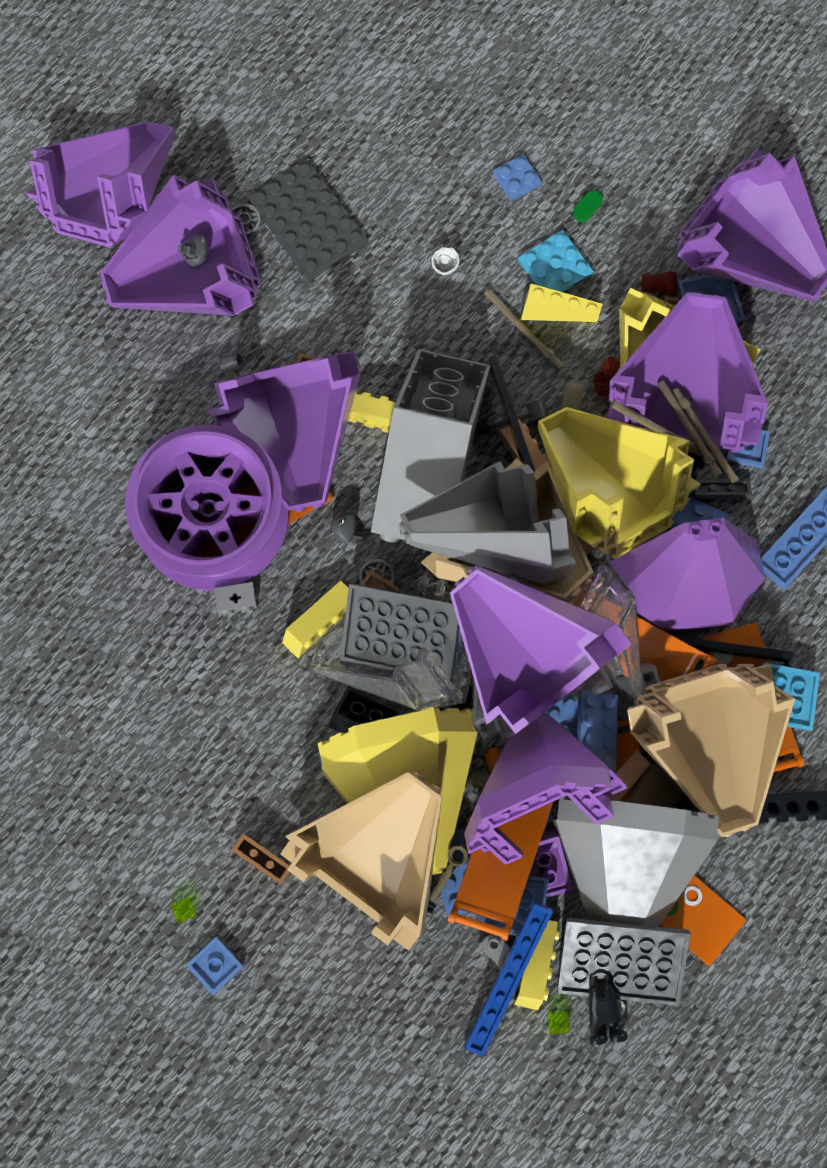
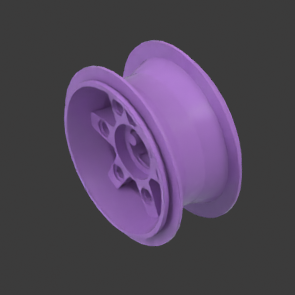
[125,425,289,591]

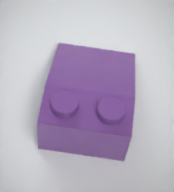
[529,827,573,898]

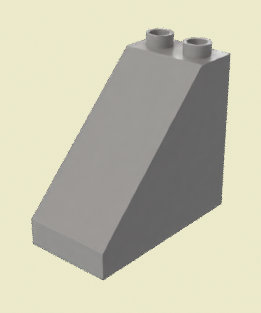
[371,349,491,551]

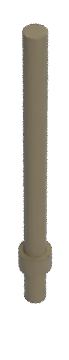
[484,289,564,370]
[658,381,723,478]
[672,388,738,483]
[610,400,703,457]

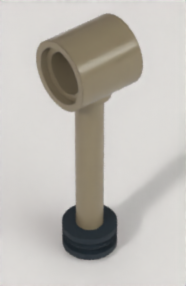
[427,844,471,914]

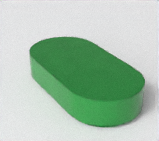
[573,191,603,222]

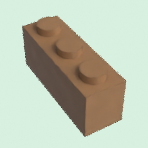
[232,833,291,886]

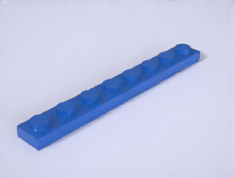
[464,901,553,1056]

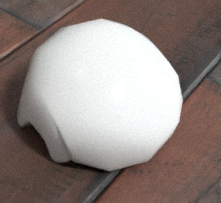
[432,247,459,275]

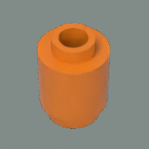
[484,747,503,773]

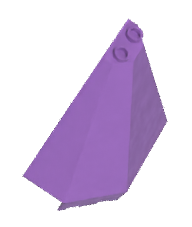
[25,122,175,248]
[677,148,827,301]
[100,175,261,316]
[607,292,768,455]
[207,351,361,512]
[607,518,765,635]
[450,565,632,734]
[464,713,628,865]

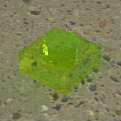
[170,897,197,924]
[547,1011,570,1035]

